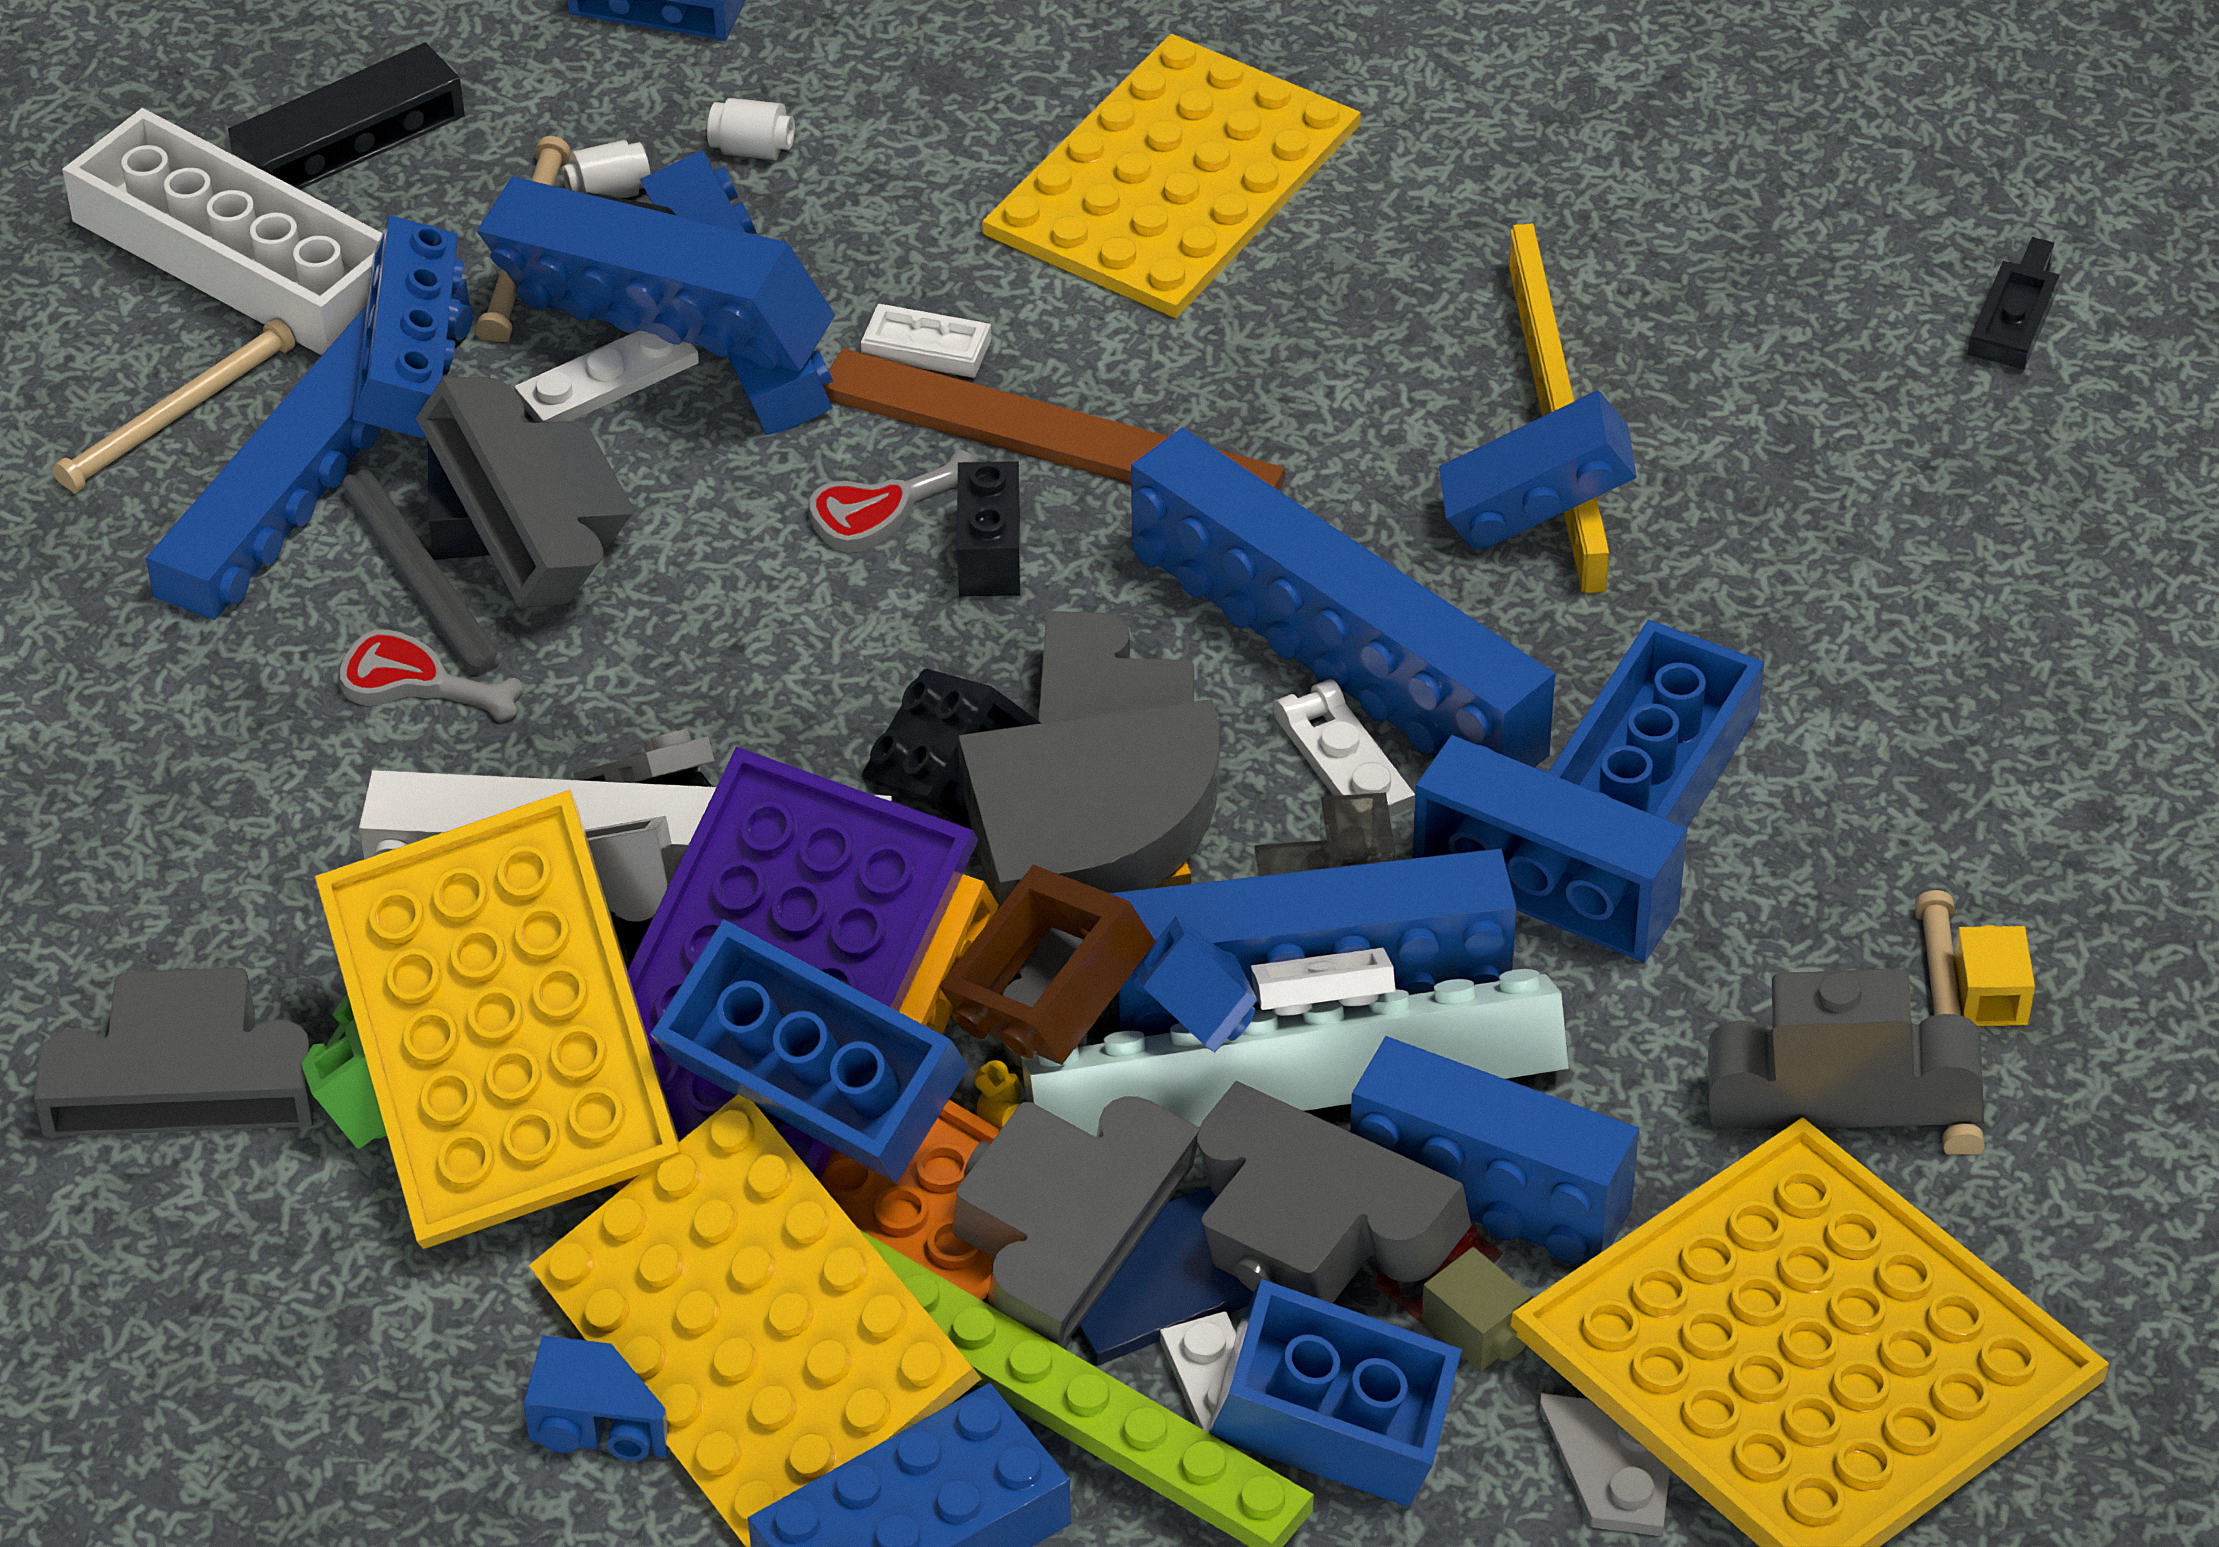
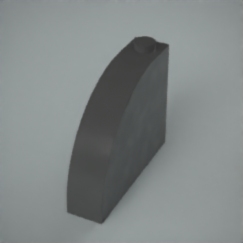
[958,699,1220,910]

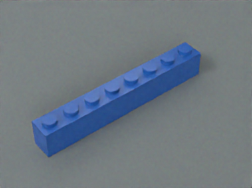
[146,278,473,620]

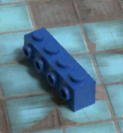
[353,215,464,439]

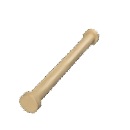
[475,136,571,342]
[52,318,296,494]
[1914,890,1985,1154]

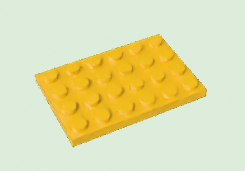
[982,34,1361,318]
[315,789,682,1249]
[528,1094,982,1547]

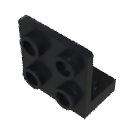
[862,668,1042,830]

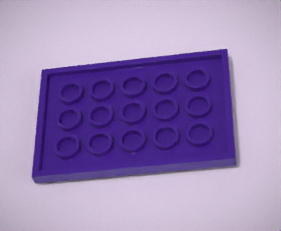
[627,747,978,1181]

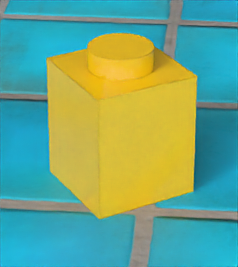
[1954,925,2035,1026]

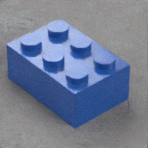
[1209,1279,1462,1507]

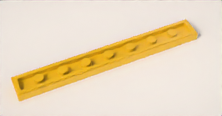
[1508,223,1609,593]

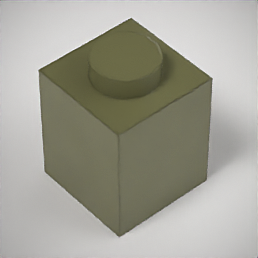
[1422,1247,1533,1372]

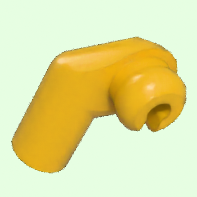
[974,1060,1021,1130]

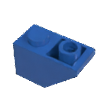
[1135,916,1257,1053]
[523,1335,670,1461]

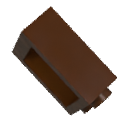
[939,864,1156,1065]

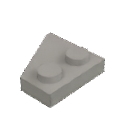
[573,728,715,783]
[1540,1393,1670,1536]

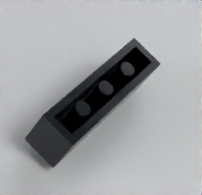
[228,42,465,190]

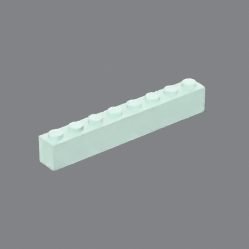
[1021,969,1569,1137]

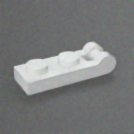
[1273,679,1415,830]

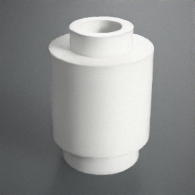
[707,98,795,160]
[562,140,651,199]

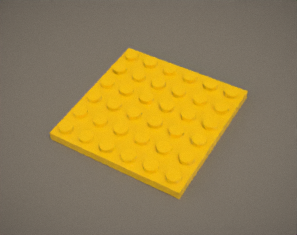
[1510,1117,2109,1547]

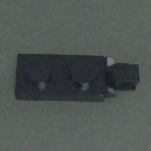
[1967,237,2060,370]

